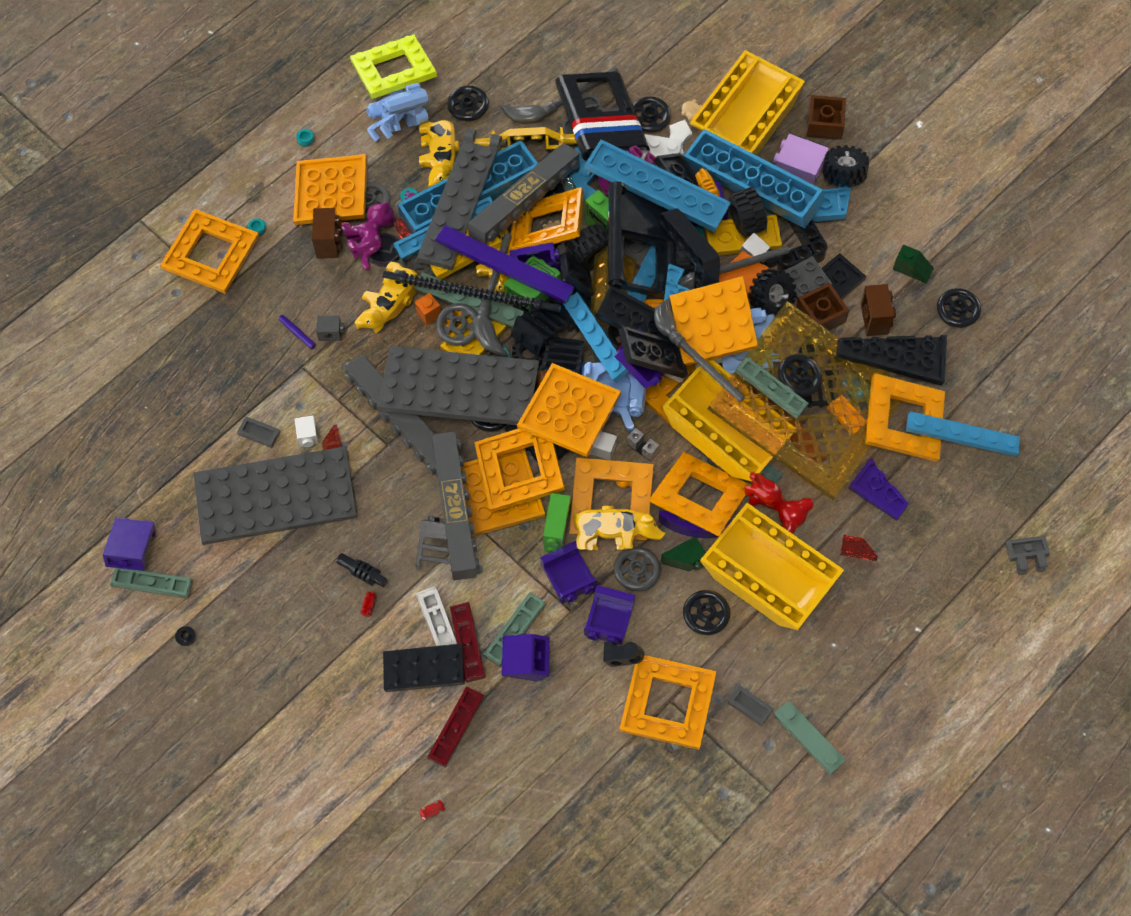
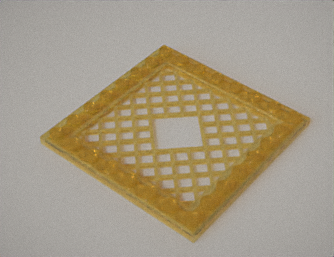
[707,301,901,500]

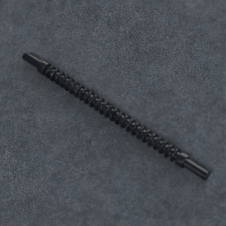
[383,271,561,312]

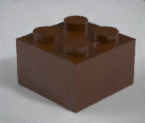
[807,95,846,139]
[312,208,342,259]
[796,282,849,334]
[860,284,896,337]

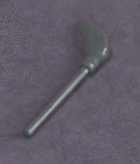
[500,67,618,123]
[473,233,511,357]
[678,246,790,290]
[654,299,745,402]

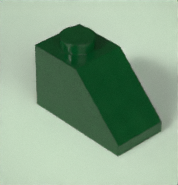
[893,244,934,284]
[661,536,706,572]

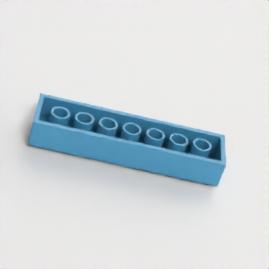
[684,129,825,229]
[397,140,538,234]

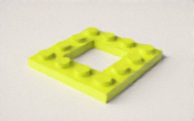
[350,35,437,99]

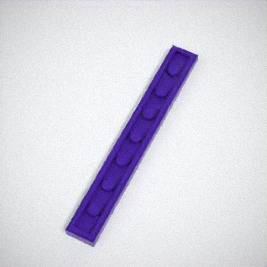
[436,225,574,304]

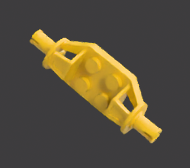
[475,127,577,152]

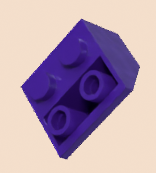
[502,634,550,682]

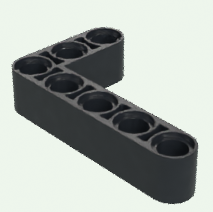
[659,208,720,289]
[777,219,827,271]

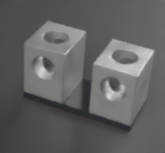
[627,428,659,462]

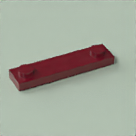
[450,602,486,683]
[427,687,484,768]

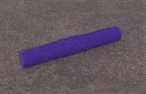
[278,315,316,350]

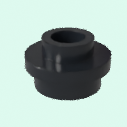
[175,626,196,646]

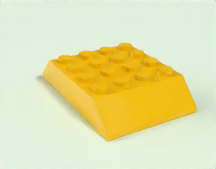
[690,50,805,155]
[663,360,796,482]
[700,503,844,630]

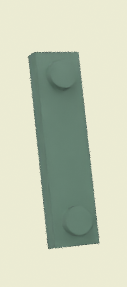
[735,356,809,419]
[110,568,193,599]
[484,592,546,667]
[773,701,846,775]

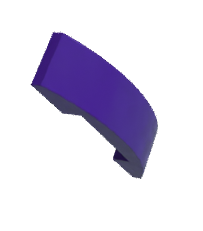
[658,510,732,538]

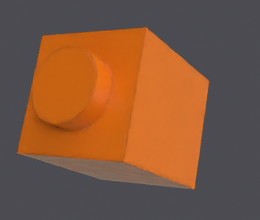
[414,292,441,326]

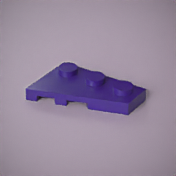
[848,458,909,521]

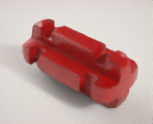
[361,592,377,617]
[419,800,445,821]

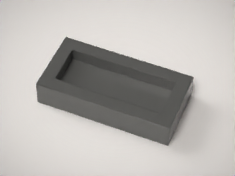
[237,416,281,448]
[728,686,774,727]

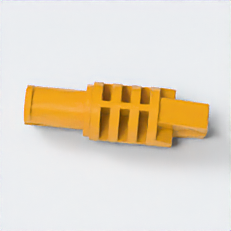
[695,169,720,197]

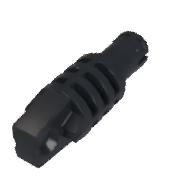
[336,553,388,588]

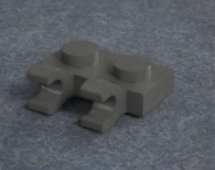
[1005,536,1050,575]

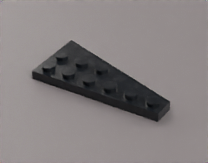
[836,335,947,386]

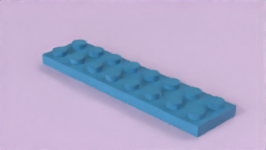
[584,140,731,232]

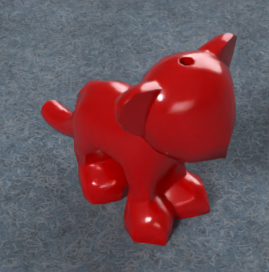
[745,472,814,534]

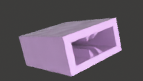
[773,134,829,185]

